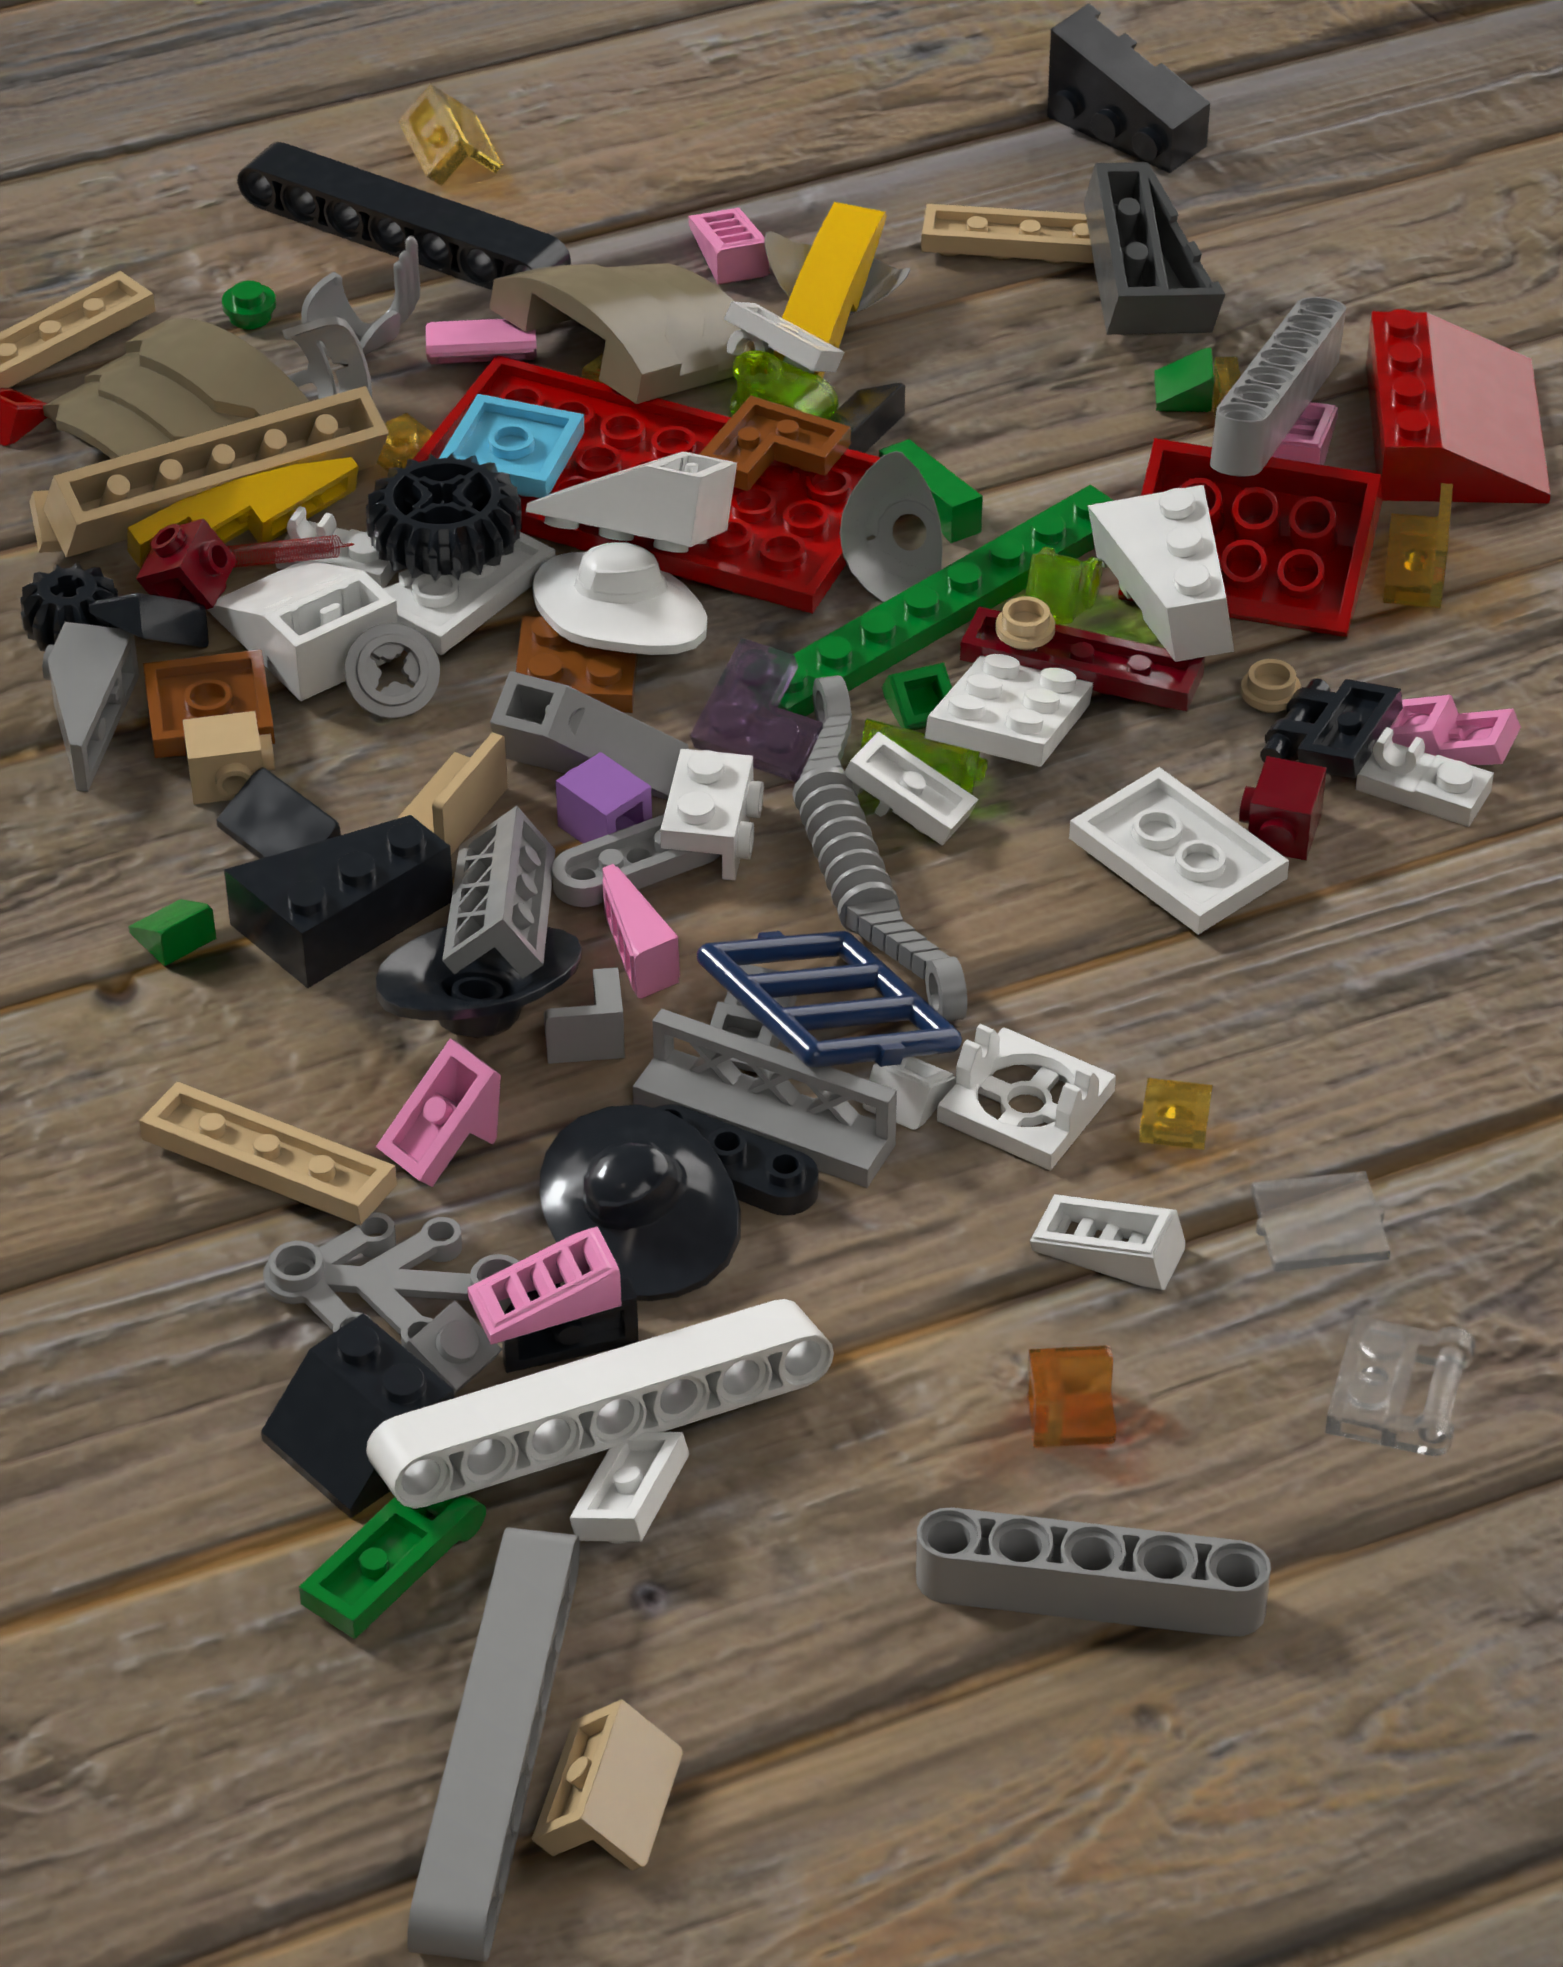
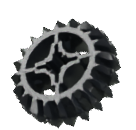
[366,452,522,582]

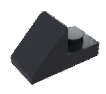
[502,1278,639,1373]

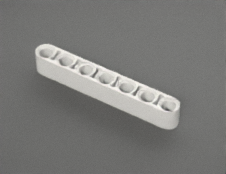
[366,1299,834,1508]

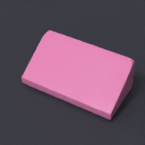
[426,319,537,364]

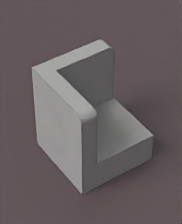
[544,967,625,1064]

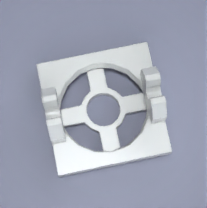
[937,1024,1116,1171]

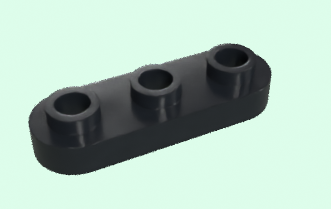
[654,1104,819,1216]

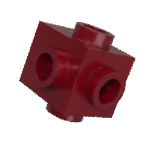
[136,518,237,609]

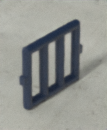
[697,931,962,1068]

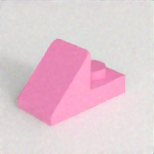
[376,1038,501,1187]

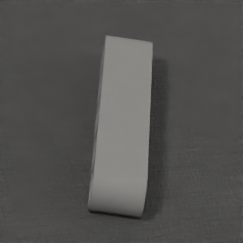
[916,1508,1271,1637]

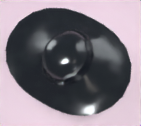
[376,926,582,1039]
[539,1105,741,1301]

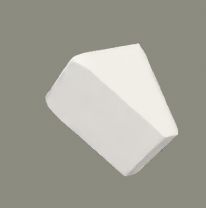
[863,1057,956,1129]

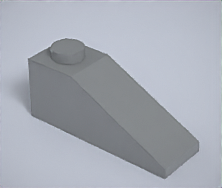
[42,622,139,791]

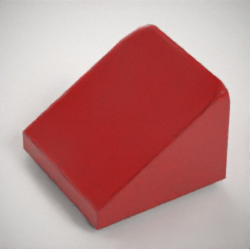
[0,388,47,446]

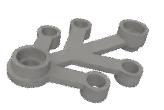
[263,1212,519,1347]

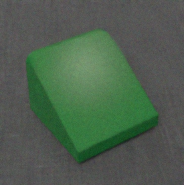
[1154,348,1214,412]
[881,662,952,733]
[128,899,217,966]

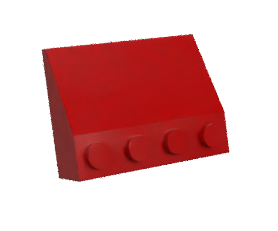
[1366,309,1551,504]
[1118,438,1382,637]

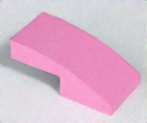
[1390,695,1521,765]

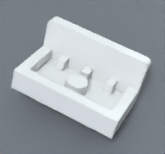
[660,749,764,880]

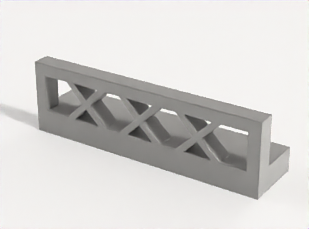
[442,806,555,979]
[633,1008,897,1188]

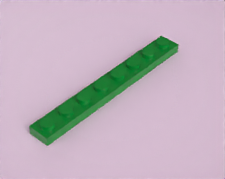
[748,484,1115,727]

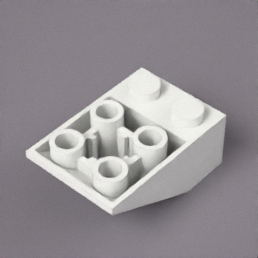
[526,451,737,553]
[207,560,401,701]

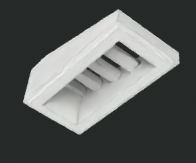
[1030,1194,1185,1290]

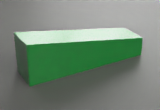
[879,439,983,544]

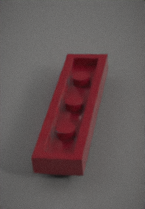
[960,607,1205,712]

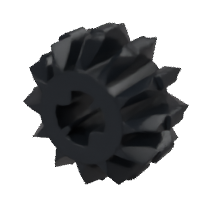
[20,562,119,651]

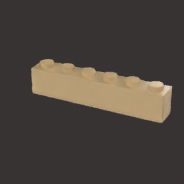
[43,386,389,558]

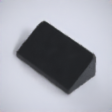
[828,383,905,453]
[89,593,209,648]
[216,767,341,859]

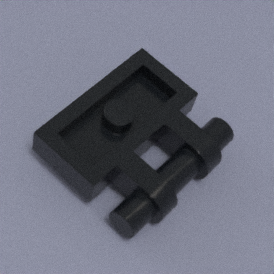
[1260,679,1403,778]

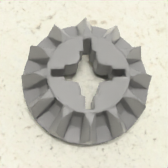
[344,623,440,719]

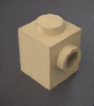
[183,711,275,805]

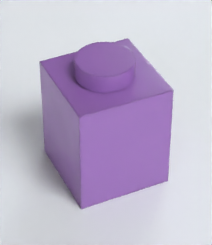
[556,752,652,844]

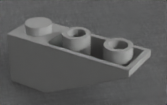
[490,671,689,800]

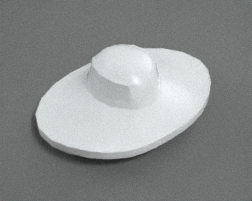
[533,542,707,655]

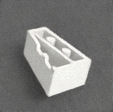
[1088,485,1234,662]

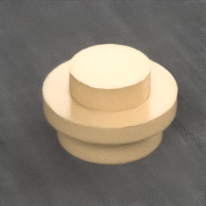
[996,596,1055,650]
[1241,659,1301,713]

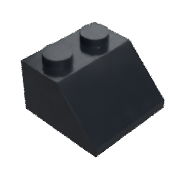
[261,1313,455,1519]

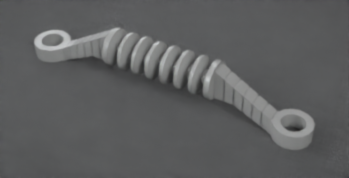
[792,675,968,1022]

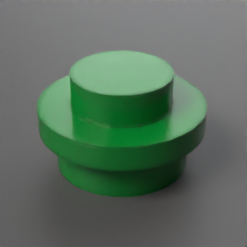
[222,280,276,329]

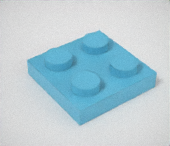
[439,394,585,498]

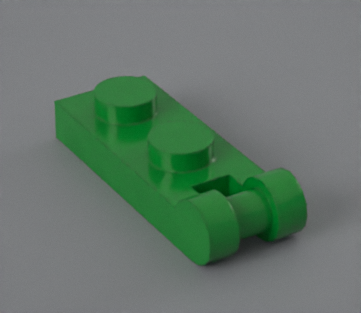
[299,1494,486,1639]

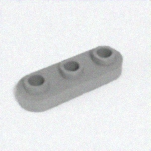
[552,814,721,907]

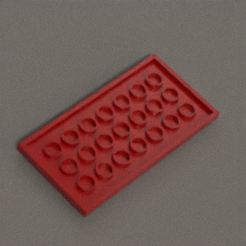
[413,355,881,614]

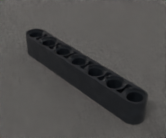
[237,142,571,290]

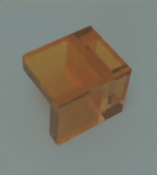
[1027,1345,1117,1448]

